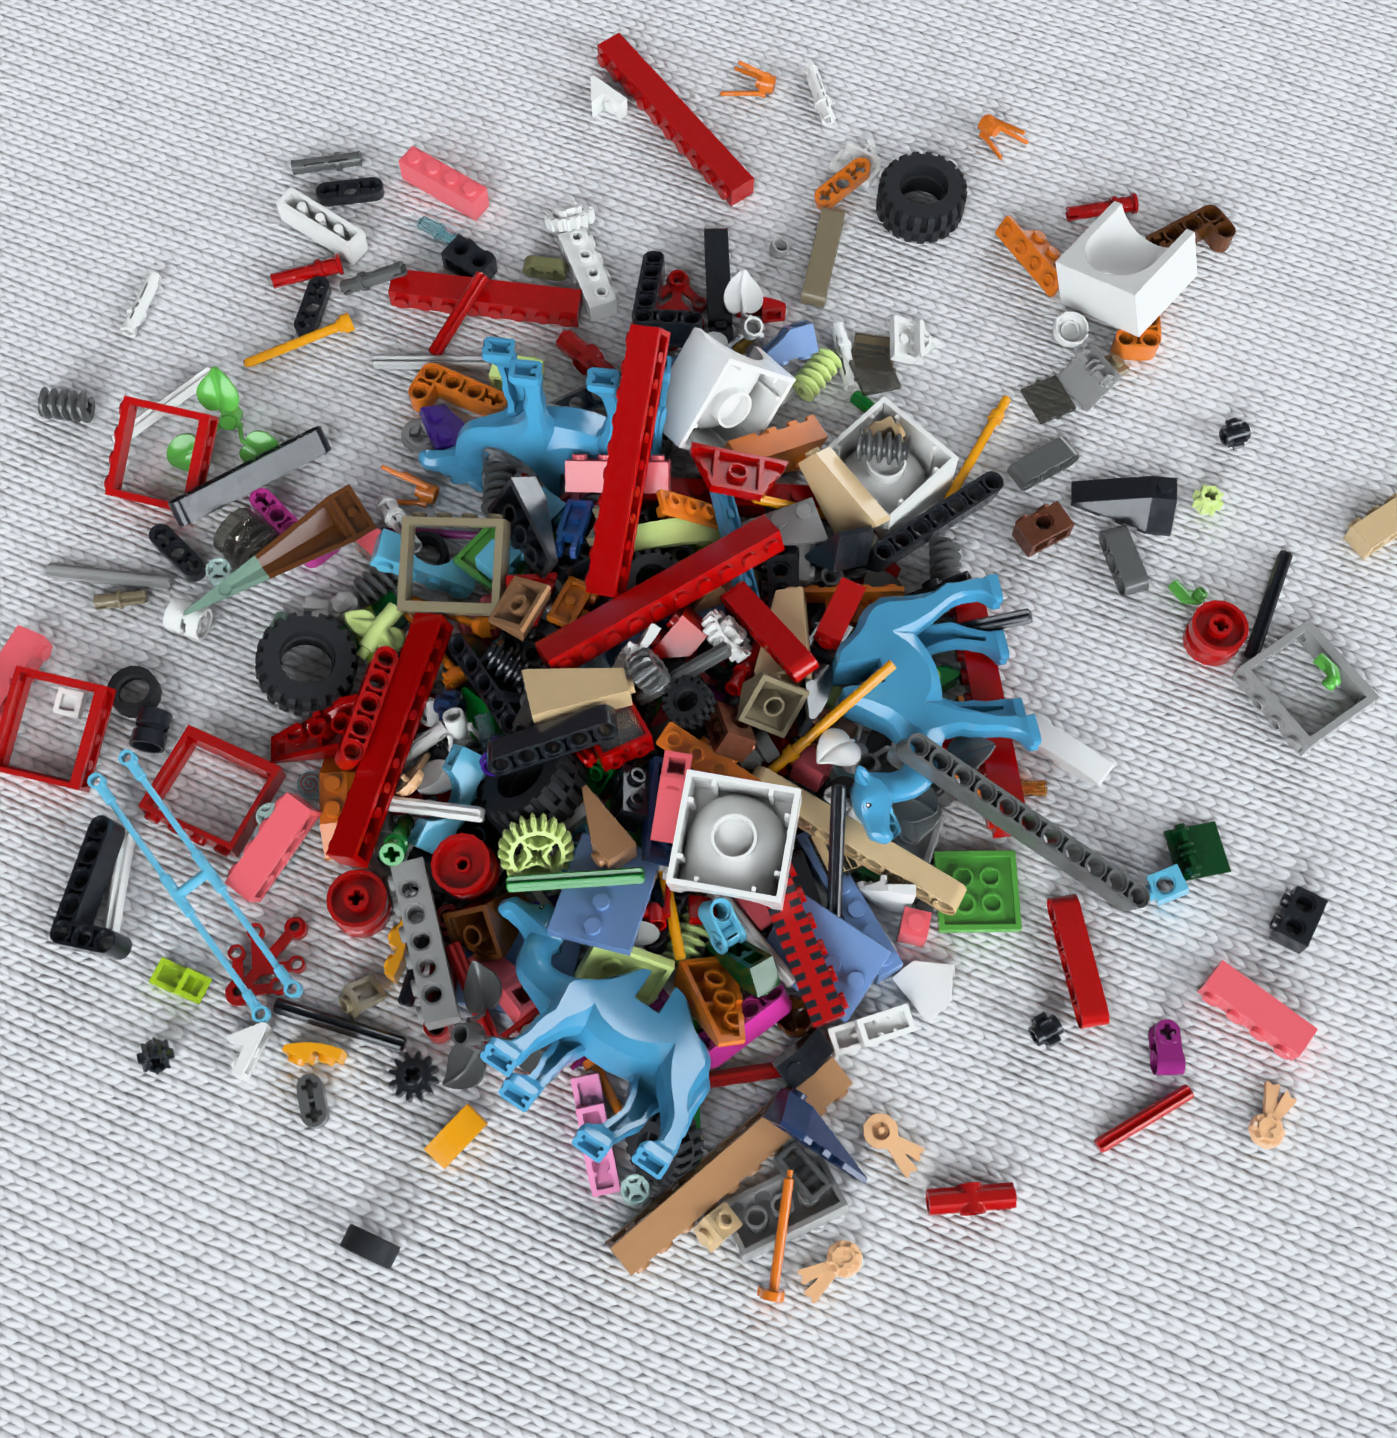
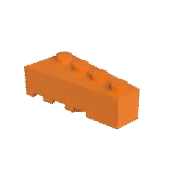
[723,414,828,474]

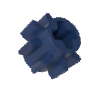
[433,689,467,721]

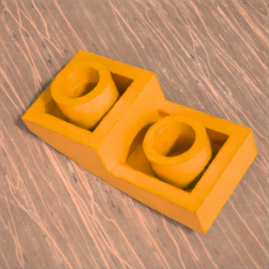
[384,919,409,984]
[282,1042,348,1067]
[424,1103,488,1169]

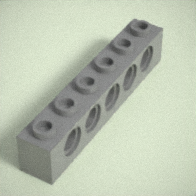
[387,857,462,1031]

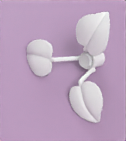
[707,269,802,373]
[816,694,903,774]
[417,707,509,795]

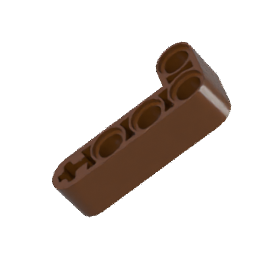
[1145,205,1236,253]

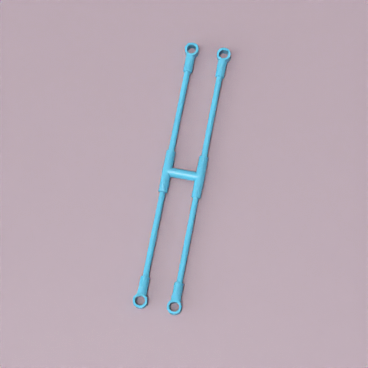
[87,749,303,1023]

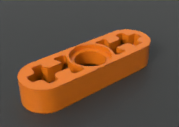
[814,157,871,210]

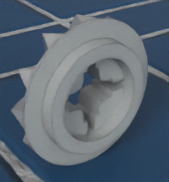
[401,418,433,453]

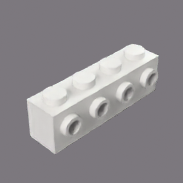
[276,187,369,265]
[558,227,620,322]

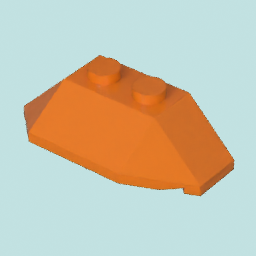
[319,756,360,860]

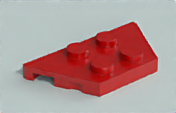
[689,442,788,502]

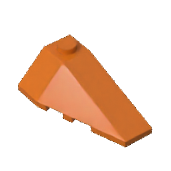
[673,957,746,1047]

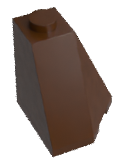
[442,888,529,962]

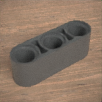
[1007,436,1080,491]
[1098,525,1149,596]

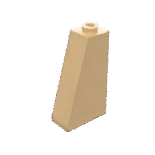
[798,447,890,535]
[754,586,813,684]
[522,668,636,726]

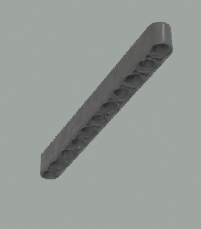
[895,733,1150,911]

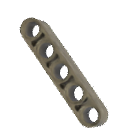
[800,207,845,308]

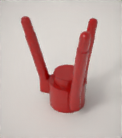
[643,884,671,931]

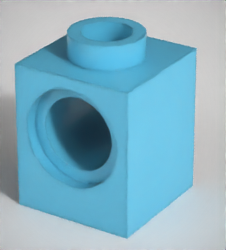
[1145,864,1189,906]

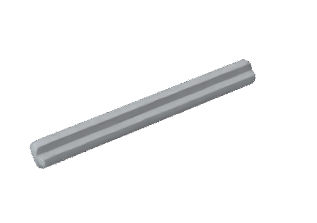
[372,355,492,370]
[46,563,172,591]

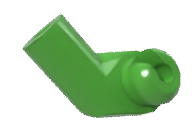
[1168,580,1208,605]
[1313,653,1341,691]

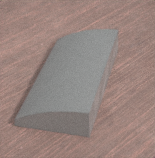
[718,1155,849,1263]

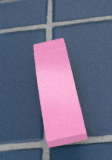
[570,1071,621,1197]

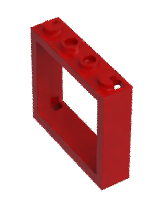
[104,395,219,510]
[0,665,117,792]
[138,724,286,858]

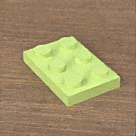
[574,946,675,1006]

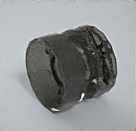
[213,507,281,568]

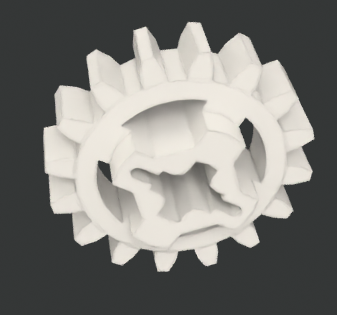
[544,202,596,233]
[701,609,752,663]

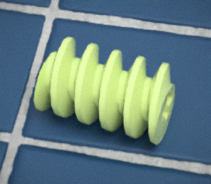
[792,348,842,402]
[662,906,709,967]

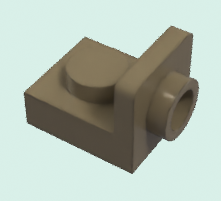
[339,973,387,1020]

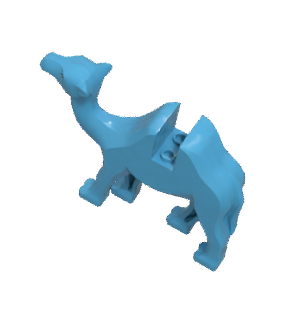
[418,337,671,498]
[832,574,1042,844]
[480,896,711,1179]

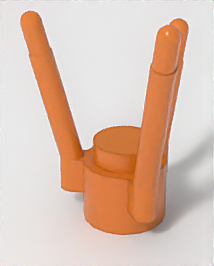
[720,61,777,98]
[978,113,1029,159]
[381,465,440,508]

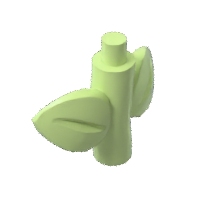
[342,602,406,660]

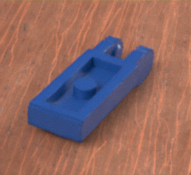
[555,499,594,559]

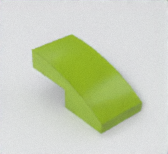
[148,957,213,1005]

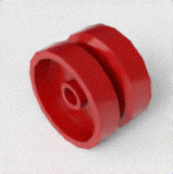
[1183,600,1249,666]
[431,833,501,901]
[326,869,393,938]

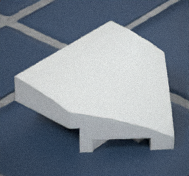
[829,139,881,189]
[890,315,941,364]
[612,623,661,668]
[857,875,916,913]
[892,961,955,1022]

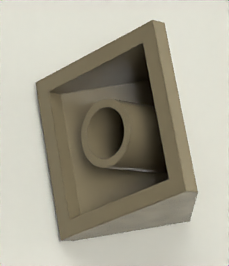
[736,672,810,738]

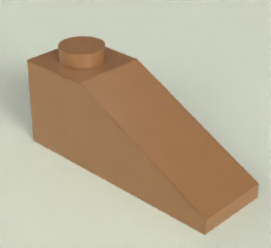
[582,785,637,869]

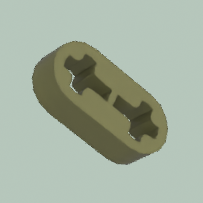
[522,256,568,281]

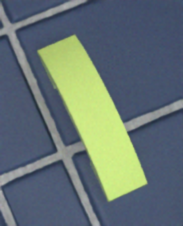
[633,518,721,554]

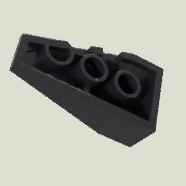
[487,476,558,578]
[1071,476,1177,536]

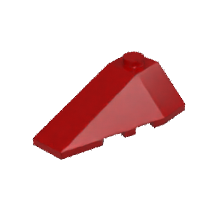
[271,694,372,763]

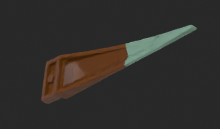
[183,484,377,615]

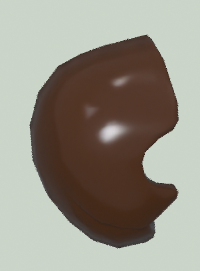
[777,994,814,1038]

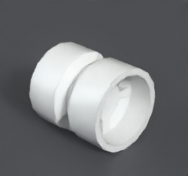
[163,597,213,640]

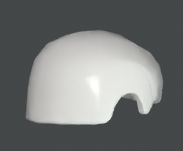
[1052,311,1089,348]

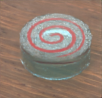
[297,771,319,800]

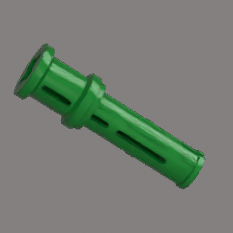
[379,815,415,866]

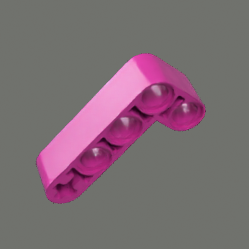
[249,488,341,568]
[698,982,792,1069]

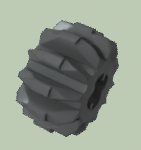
[625,647,671,695]

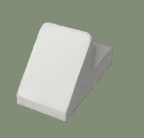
[590,75,628,119]
[224,1022,273,1082]

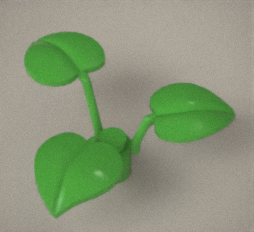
[167,366,279,472]

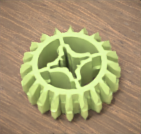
[498,813,574,876]

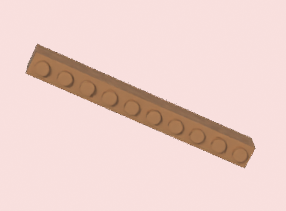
[605,1056,853,1276]

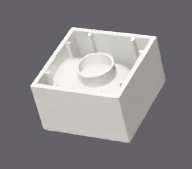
[1055,201,1197,337]
[663,327,796,450]
[826,396,959,540]
[666,769,802,911]

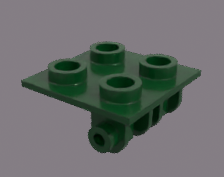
[1163,821,1231,881]

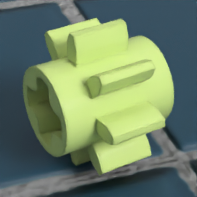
[1192,484,1224,516]

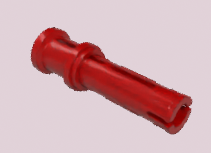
[1065,193,1139,222]
[270,253,344,289]

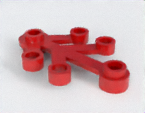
[659,270,707,351]
[225,917,308,1007]

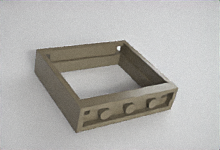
[397,512,511,616]

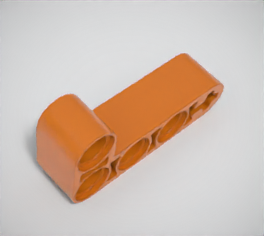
[1110,315,1161,361]
[408,363,508,417]

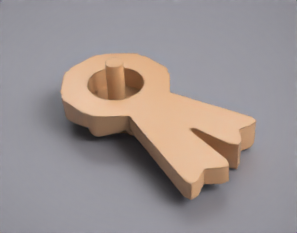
[396,752,431,797]
[1248,1080,1297,1149]
[863,1114,925,1178]
[798,1240,863,1304]

